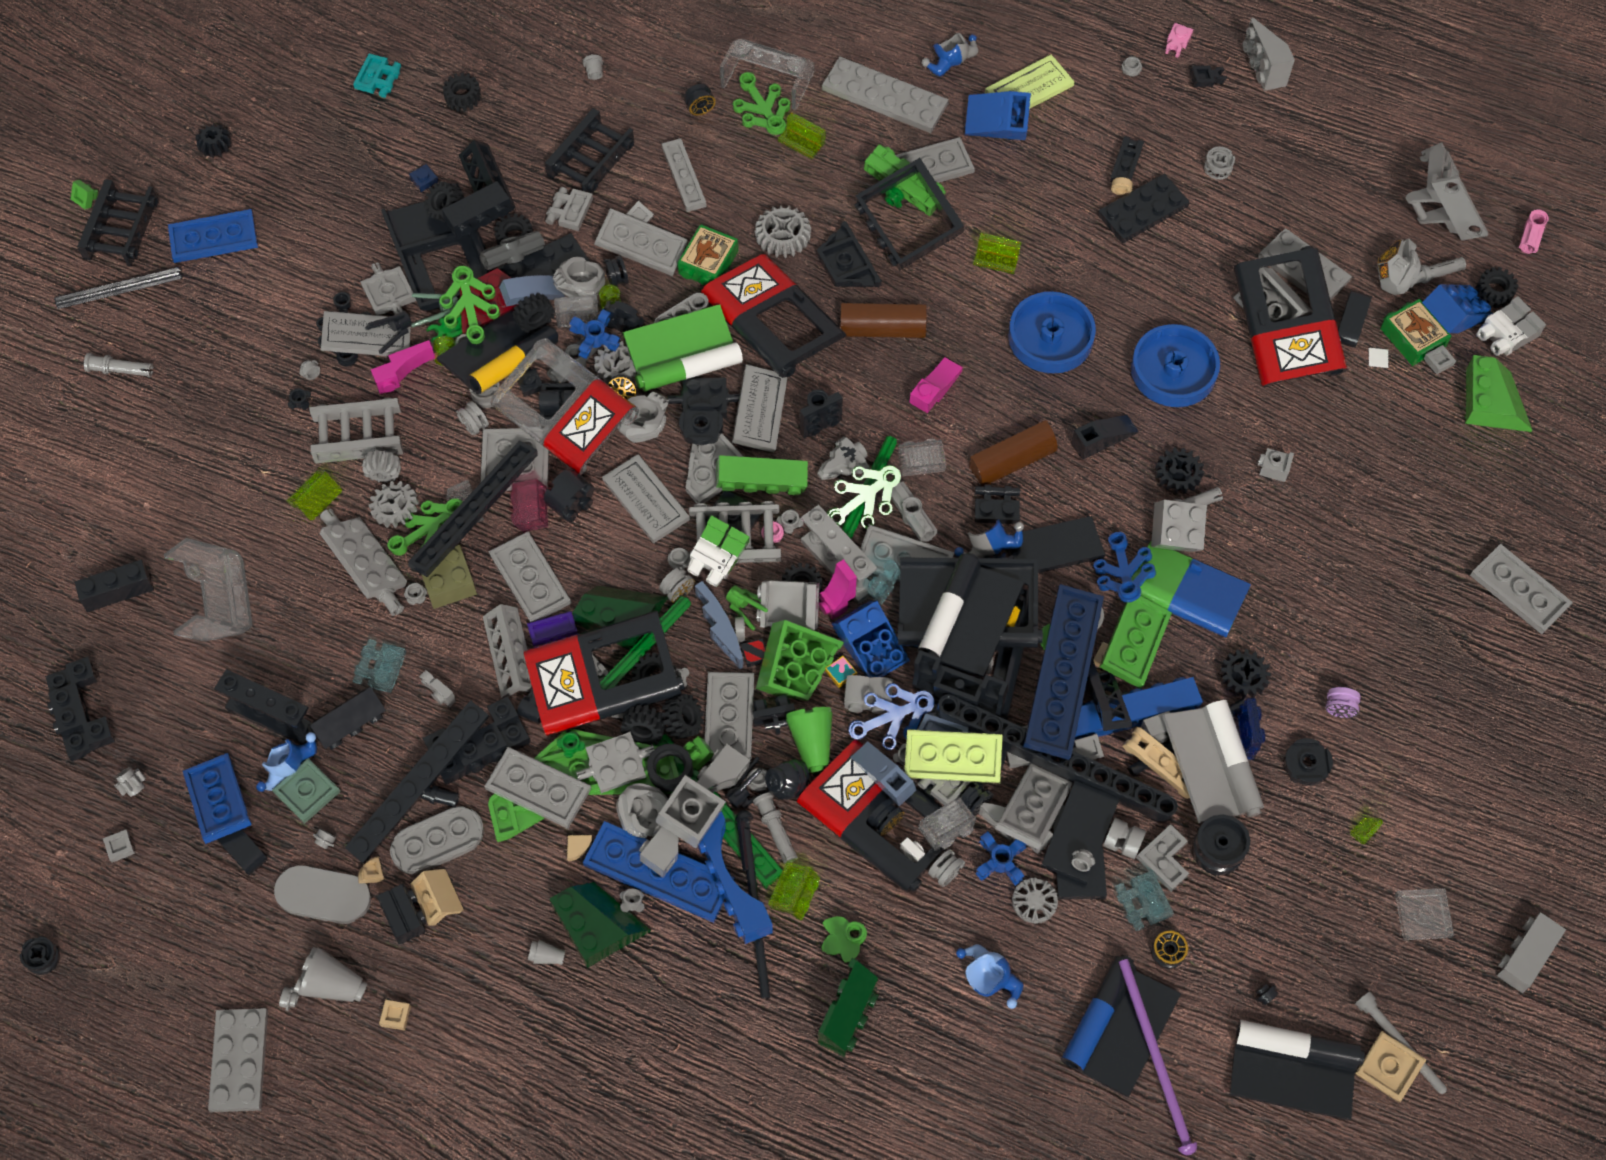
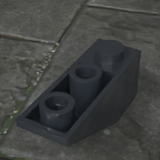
[1071,415,1139,460]

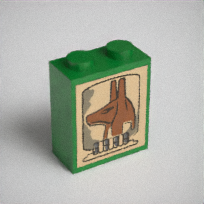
[678,224,739,286]
[1381,299,1451,366]

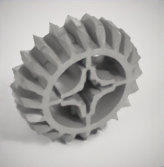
[755,205,811,258]

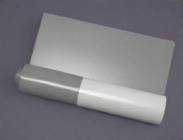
[1162,700,1264,823]

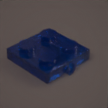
[1238,698,1265,760]

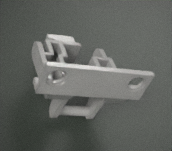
[1406,143,1488,241]

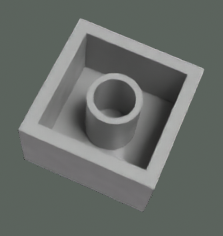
[1151,500,1207,552]
[656,775,726,848]

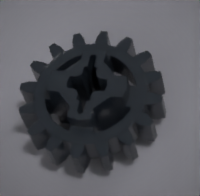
[1155,447,1204,494]
[1219,649,1271,699]

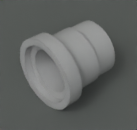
[583,55,603,80]

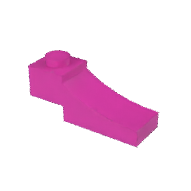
[371,340,435,394]
[909,357,963,413]
[819,559,857,620]

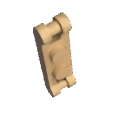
[1123,727,1190,799]

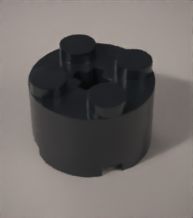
[543,469,595,523]

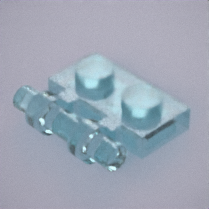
[867,560,900,605]
[353,639,406,693]
[1115,870,1174,931]

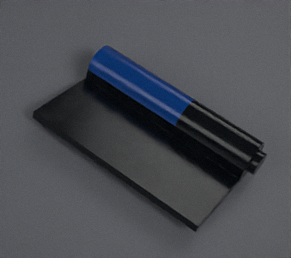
[1061,955,1181,1098]

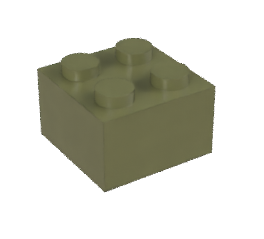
[421,545,477,609]

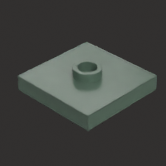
[272,758,341,824]

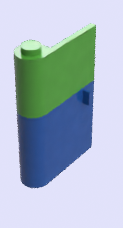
[1131,540,1251,638]

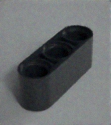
[1338,290,1372,348]
[217,829,268,876]

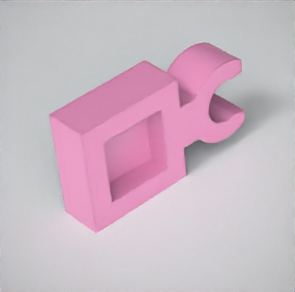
[1165,23,1193,58]

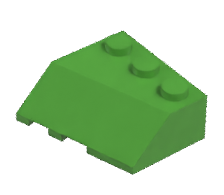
[1465,355,1532,432]
[756,620,844,701]

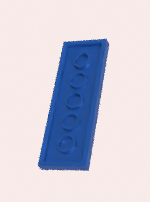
[583,821,735,923]

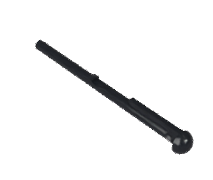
[735,810,770,999]

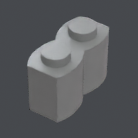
[844,675,893,714]

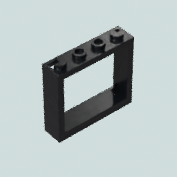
[854,158,964,271]

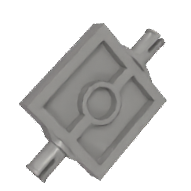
[360,262,416,316]
[576,732,654,793]

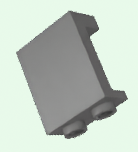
[757,580,820,631]

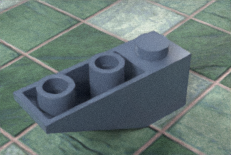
[851,741,916,806]

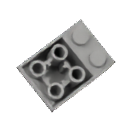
[1242,18,1295,91]

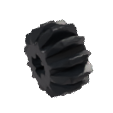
[195,123,232,159]

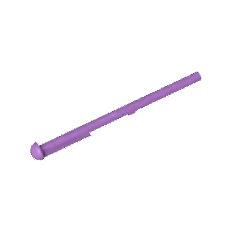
[1119,959,1197,1155]

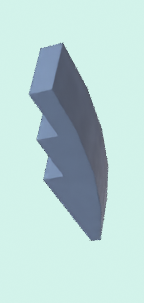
[695,581,743,669]

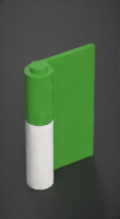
[623,304,743,392]

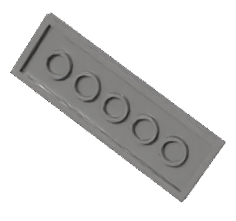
[822,57,949,133]

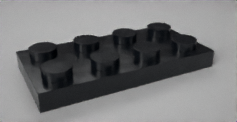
[1098,173,1190,244]
[498,233,590,278]

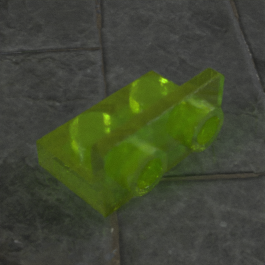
[768,862,820,920]

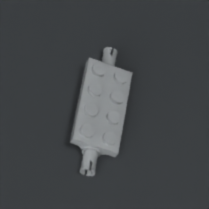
[320,509,407,616]

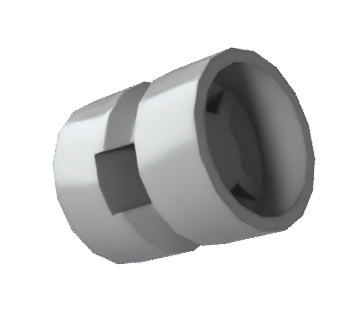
[1103,818,1146,860]

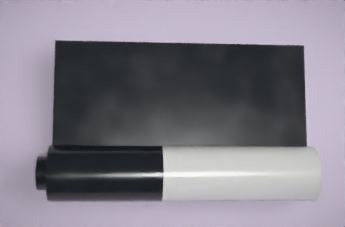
[918,553,1024,678]
[1229,1020,1365,1121]

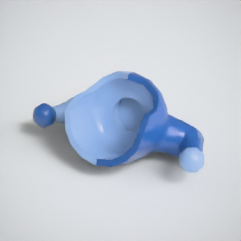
[256,732,317,792]
[956,944,1024,1009]

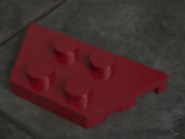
[459,268,519,334]

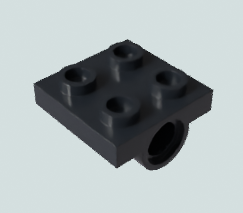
[539,383,586,425]
[800,389,843,438]

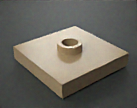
[1355,1031,1426,1103]

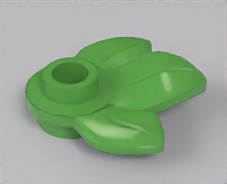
[821,916,867,963]

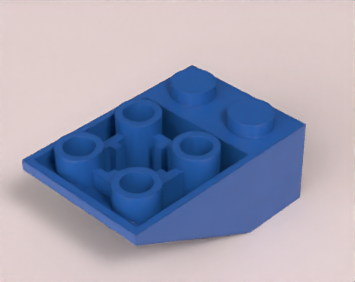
[965,91,1031,140]
[1422,284,1493,333]
[831,600,910,678]

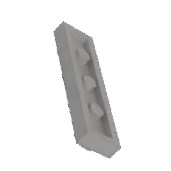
[662,139,707,212]

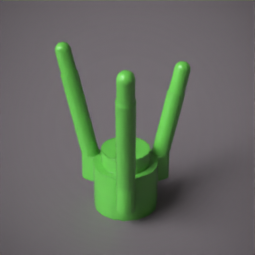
[726,585,768,631]

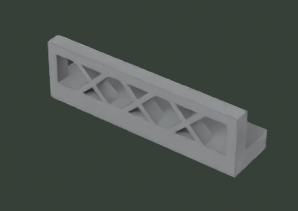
[483,604,532,698]

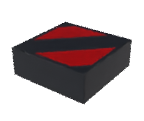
[740,638,766,668]

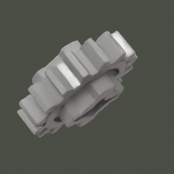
[594,341,637,383]
[369,481,419,528]

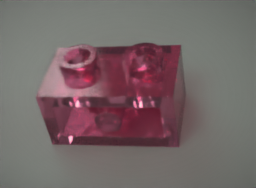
[510,478,548,532]

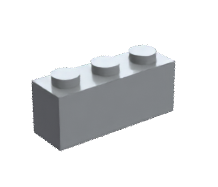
[1497,912,1566,993]

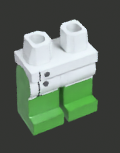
[687,515,750,587]

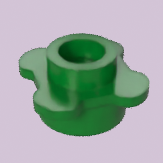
[884,187,904,208]
[557,731,585,758]

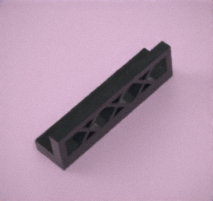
[459,140,516,210]
[1086,659,1132,731]

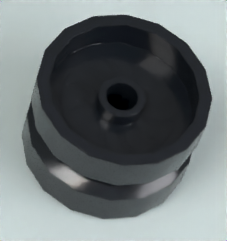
[1192,814,1251,876]

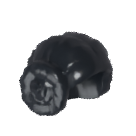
[764,759,810,800]

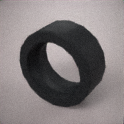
[647,744,693,792]

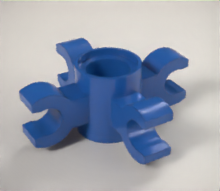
[569,309,620,359]
[975,831,1027,886]

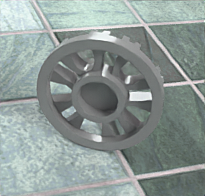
[1012,878,1058,924]

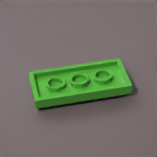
[1100,596,1172,688]

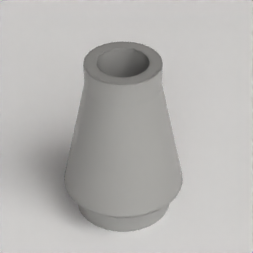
[528,940,565,965]

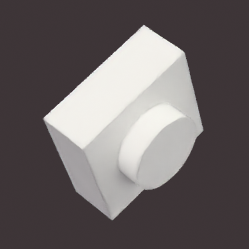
[900,837,925,863]

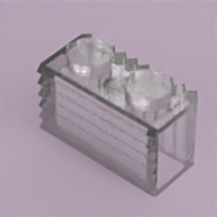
[554,294,599,328]
[898,439,946,477]
[918,797,976,851]

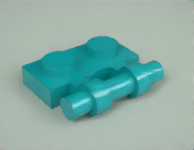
[353,53,401,98]

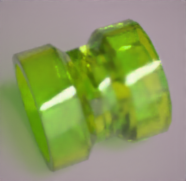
[433,336,455,366]

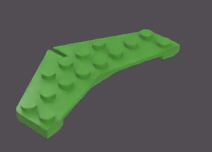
[488,729,679,842]

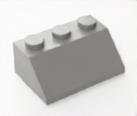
[1234,267,1312,325]

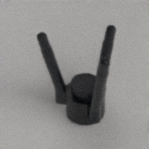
[365,311,412,354]
[725,757,770,809]

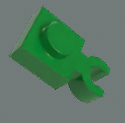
[426,315,462,342]

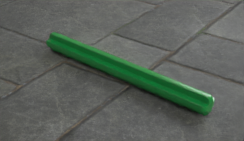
[842,436,897,539]
[600,596,691,690]

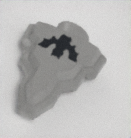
[817,436,870,480]

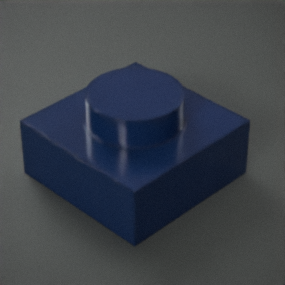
[409,164,438,192]

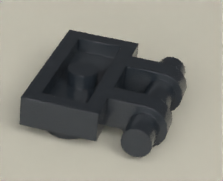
[974,484,1020,524]

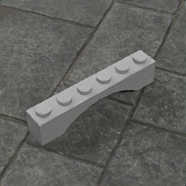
[639,744,750,877]

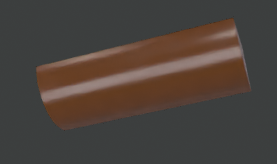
[840,303,927,338]
[969,420,1058,486]

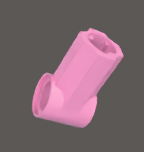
[1519,210,1549,254]

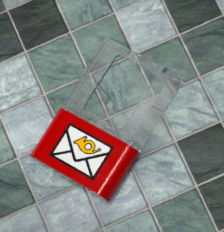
[491,338,639,475]

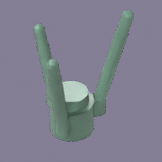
[411,293,459,328]

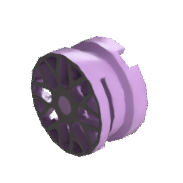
[1325,687,1361,718]

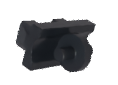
[752,695,795,735]

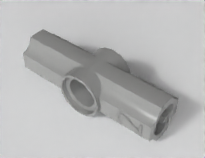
[891,481,937,542]

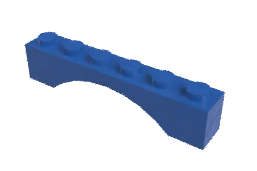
[698,811,773,944]

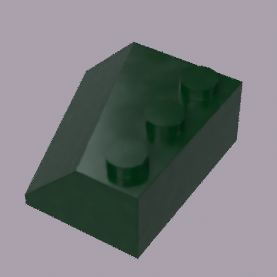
[573,586,668,650]
[549,882,651,968]
[818,958,880,1057]

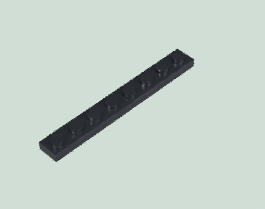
[408,440,538,577]
[345,700,490,864]

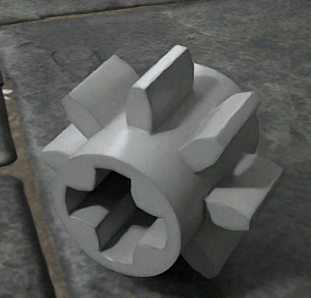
[114,767,146,797]

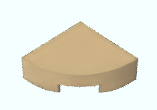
[567,835,593,861]
[358,857,384,883]

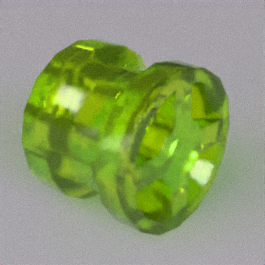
[599,285,621,309]

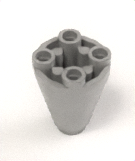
[293,947,368,1002]

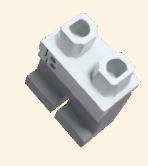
[1476,296,1546,356]

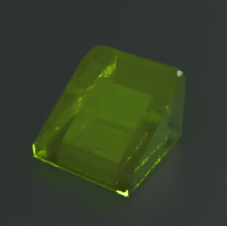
[1350,817,1383,845]

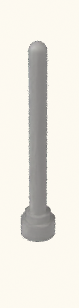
[1355,991,1447,1094]

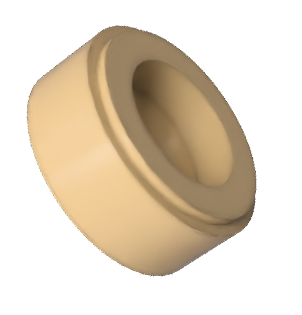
[1111,177,1133,196]

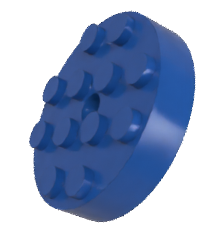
[1008,292,1096,373]
[1131,324,1220,407]

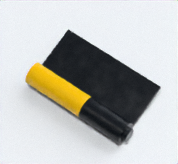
[437,309,558,394]

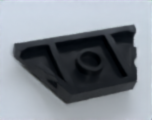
[817,221,882,287]

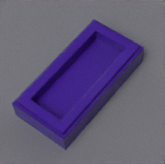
[527,611,578,646]

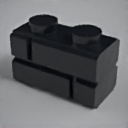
[377,884,427,944]

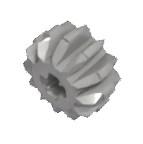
[362,450,401,483]

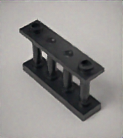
[545,108,635,193]
[77,179,158,267]
[214,669,313,745]

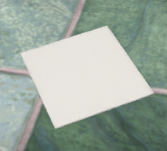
[1369,348,1388,368]

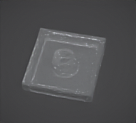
[1395,888,1454,940]

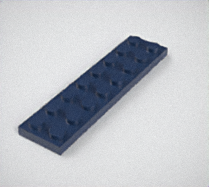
[1023,584,1104,760]

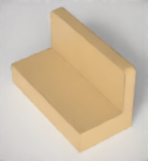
[410,869,463,926]

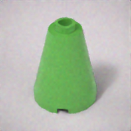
[786,707,833,773]

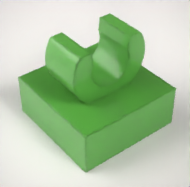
[71,180,98,210]
[683,736,714,771]

